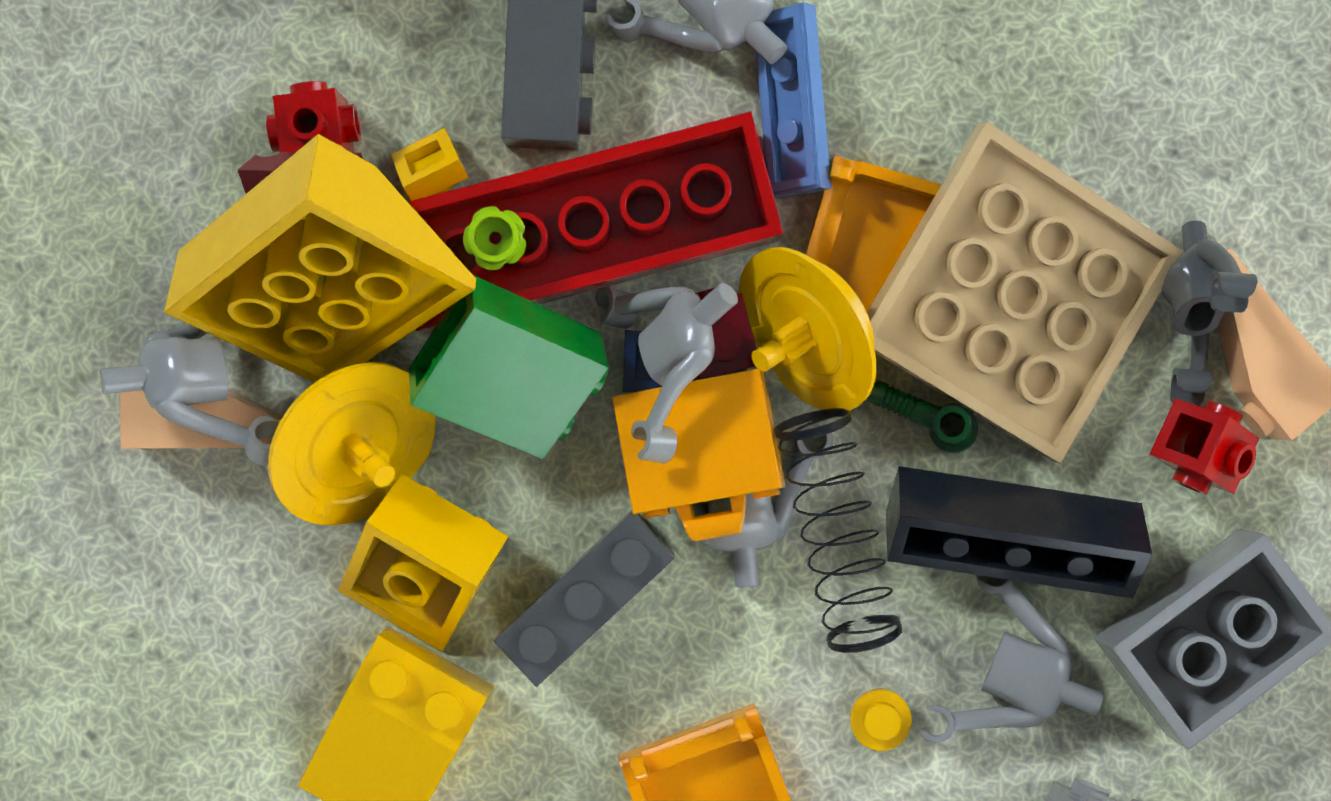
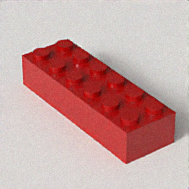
[408,111,784,334]

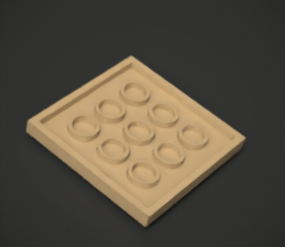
[867,121,1184,464]

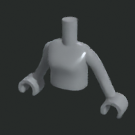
[606,0,788,64]
[595,283,738,464]
[100,323,279,466]
[693,424,833,588]
[918,579,1104,743]

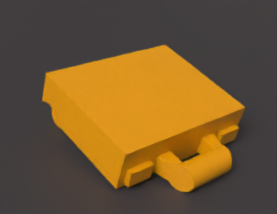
[804,155,942,312]
[612,369,786,542]
[618,704,791,801]

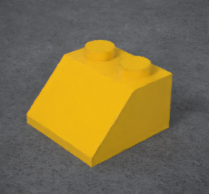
[338,474,509,652]

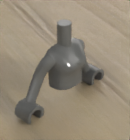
[1161,220,1258,406]

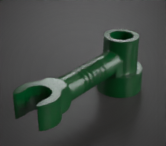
[865,379,978,453]

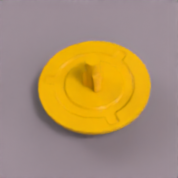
[739,247,876,411]
[268,362,436,525]

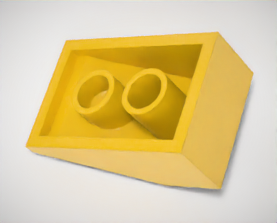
[298,626,494,801]

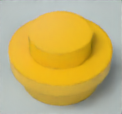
[850,688,912,751]

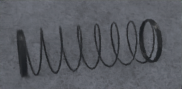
[774,408,902,653]

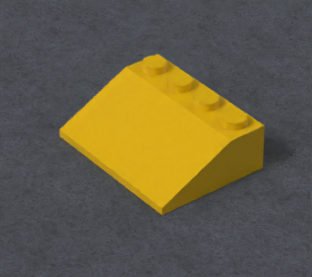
[164,134,476,383]

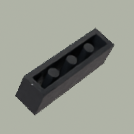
[886,466,1152,599]

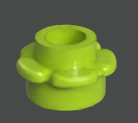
[463,206,526,270]

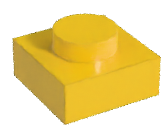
[390,128,469,201]

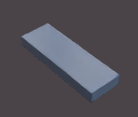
[756,2,832,199]

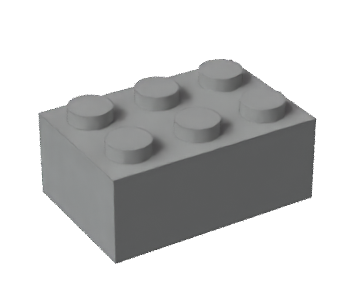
[1094,529,1331,750]

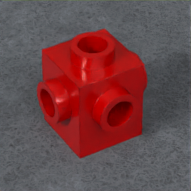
[266,81,361,153]
[1149,398,1260,495]

